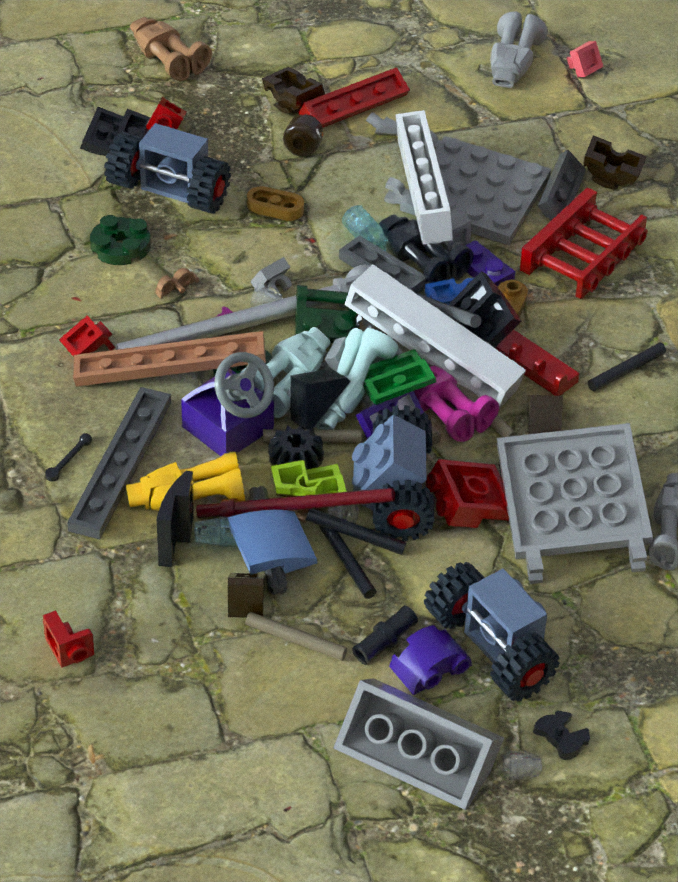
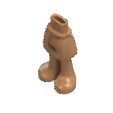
[130,17,212,81]

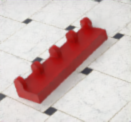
[299,67,410,128]
[495,330,580,396]

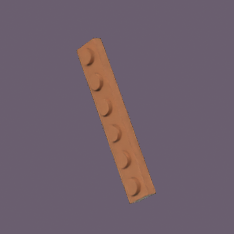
[73,331,266,387]

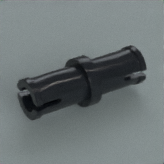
[352,605,418,665]

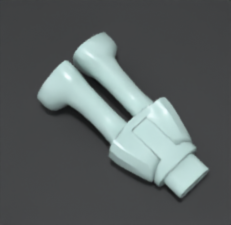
[239,327,330,418]
[315,328,399,430]

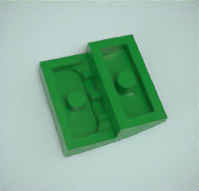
[363,349,436,405]

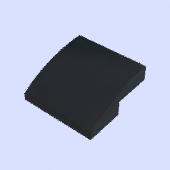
[80,107,151,156]
[449,271,522,348]
[156,471,194,567]

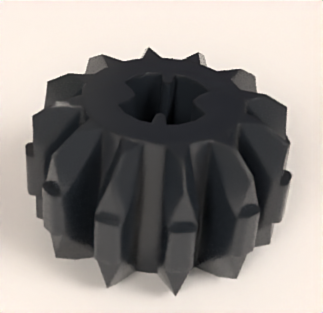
[268,425,324,470]

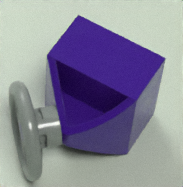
[181,352,274,456]

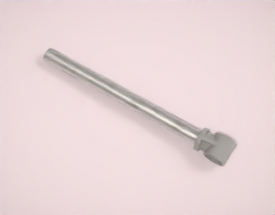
[116,264,370,350]

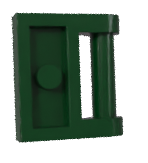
[295,285,357,343]

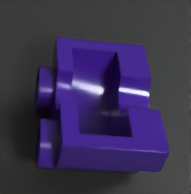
[389,625,472,695]

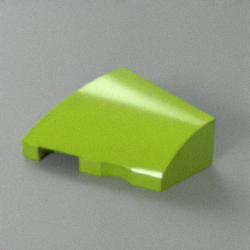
[271,460,347,496]

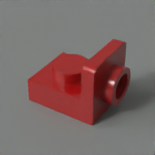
[146,97,187,130]
[59,315,116,357]
[43,610,94,668]

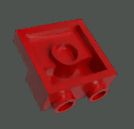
[426,459,509,528]

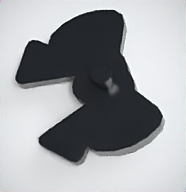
[533,710,590,760]

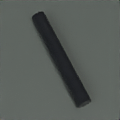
[588,342,666,391]
[306,509,407,555]
[319,525,377,599]

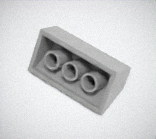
[333,678,504,810]

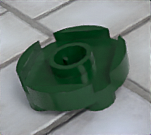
[90,215,151,265]

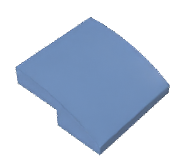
[228,510,317,575]

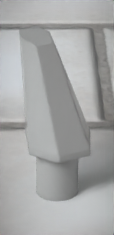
[366,112,398,136]

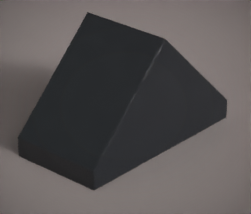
[291,369,351,430]

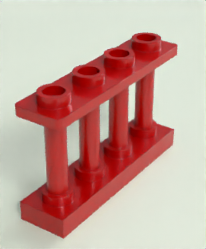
[520,187,648,299]

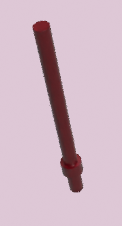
[196,488,395,519]

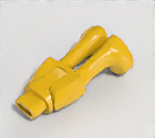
[126,452,245,511]

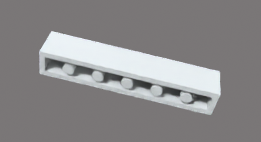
[396,110,453,244]
[345,264,526,409]

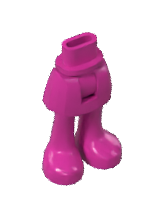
[414,363,499,442]

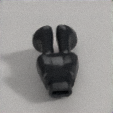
[379,214,474,283]

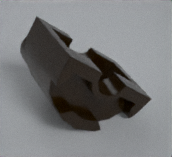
[262,67,325,114]
[584,135,647,190]

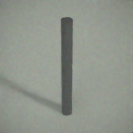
[415,293,481,328]

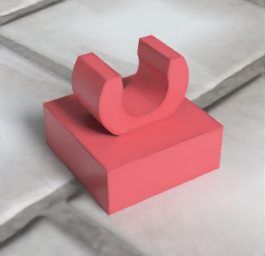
[566,41,604,77]

